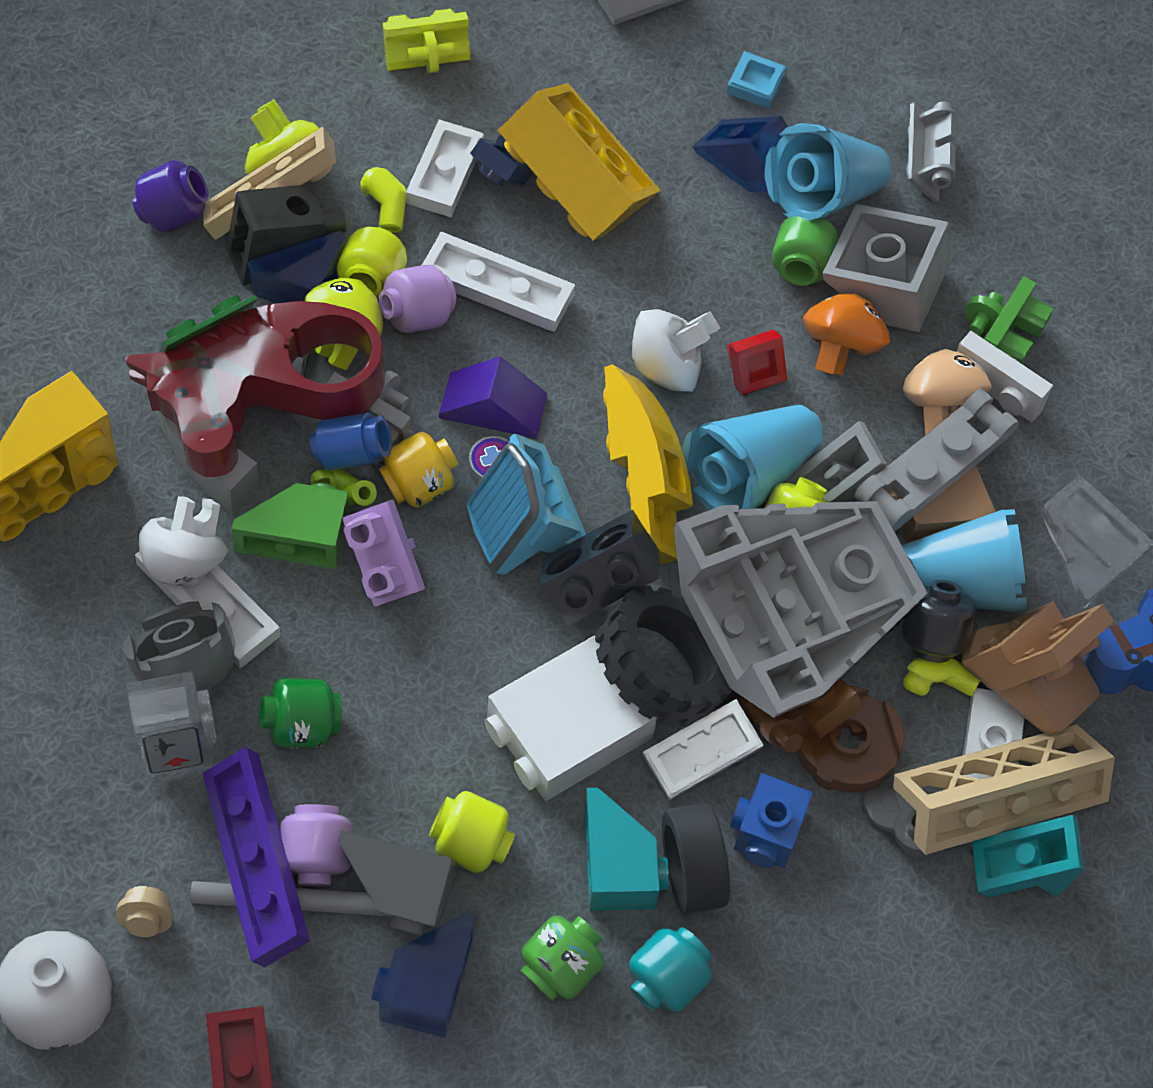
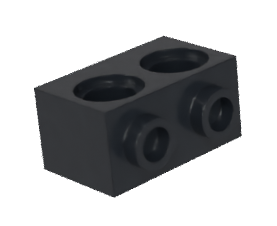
[540,510,660,626]

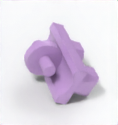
[342,500,425,607]

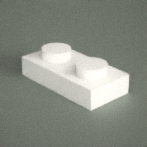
[406,120,484,217]
[957,331,1053,423]

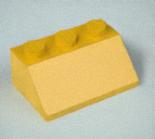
[498,83,661,241]

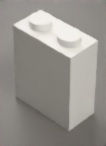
[484,635,657,802]

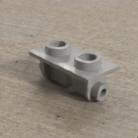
[906,102,958,202]

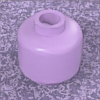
[379,265,456,333]
[280,804,353,887]

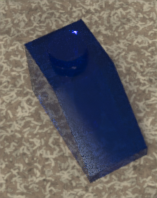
[692,115,788,192]
[371,912,476,1038]

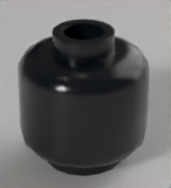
[902,580,976,663]

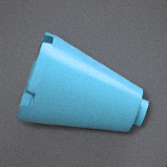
[764,123,891,221]
[682,405,823,511]
[902,509,1027,613]

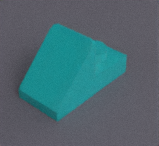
[972,815,1084,898]

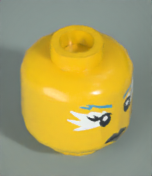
[379,432,459,508]

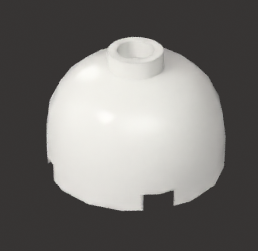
[0,931,112,1049]

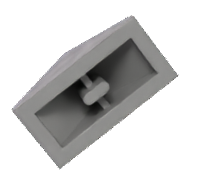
[785,421,887,502]

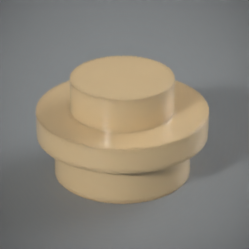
[115,886,173,937]

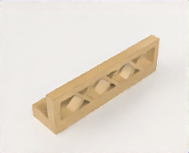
[893,724,1115,855]

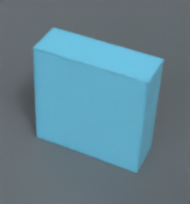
[726,51,787,109]

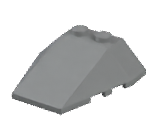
[674,501,927,718]

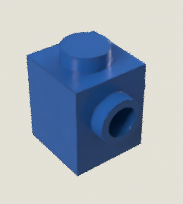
[730,773,813,868]

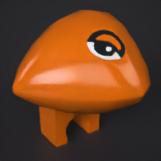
[802,293,890,375]

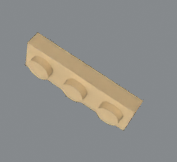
[203,127,336,240]

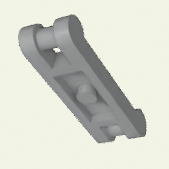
[854,388,1019,531]

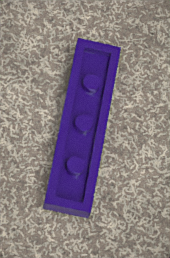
[202,747,310,968]

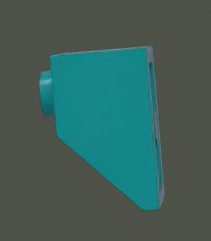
[584,787,668,911]

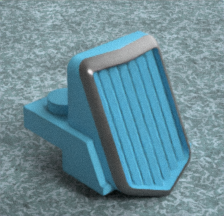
[466,434,586,575]

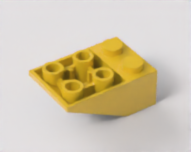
[0,371,119,541]

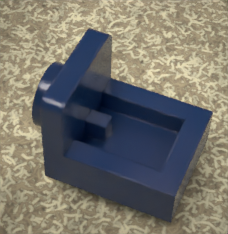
[470,134,533,185]

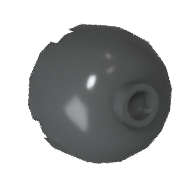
[122,601,236,702]

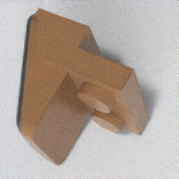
[962,601,1114,734]

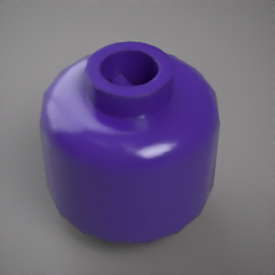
[133,160,209,232]

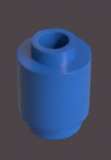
[311,412,392,471]

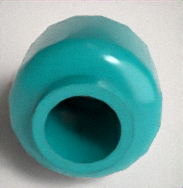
[629,927,713,1013]

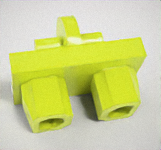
[383,9,471,73]

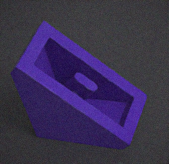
[439,356,548,439]

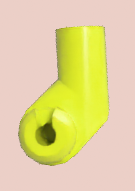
[360,167,407,233]
[903,658,980,697]

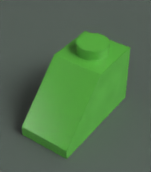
[231,483,349,569]

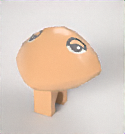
[903,349,992,435]

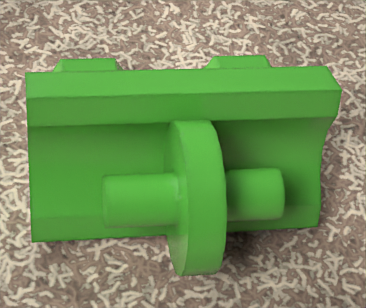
[965,276,1054,365]

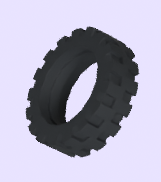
[595,586,732,727]

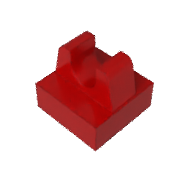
[727,329,787,395]

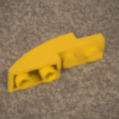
[603,365,693,564]

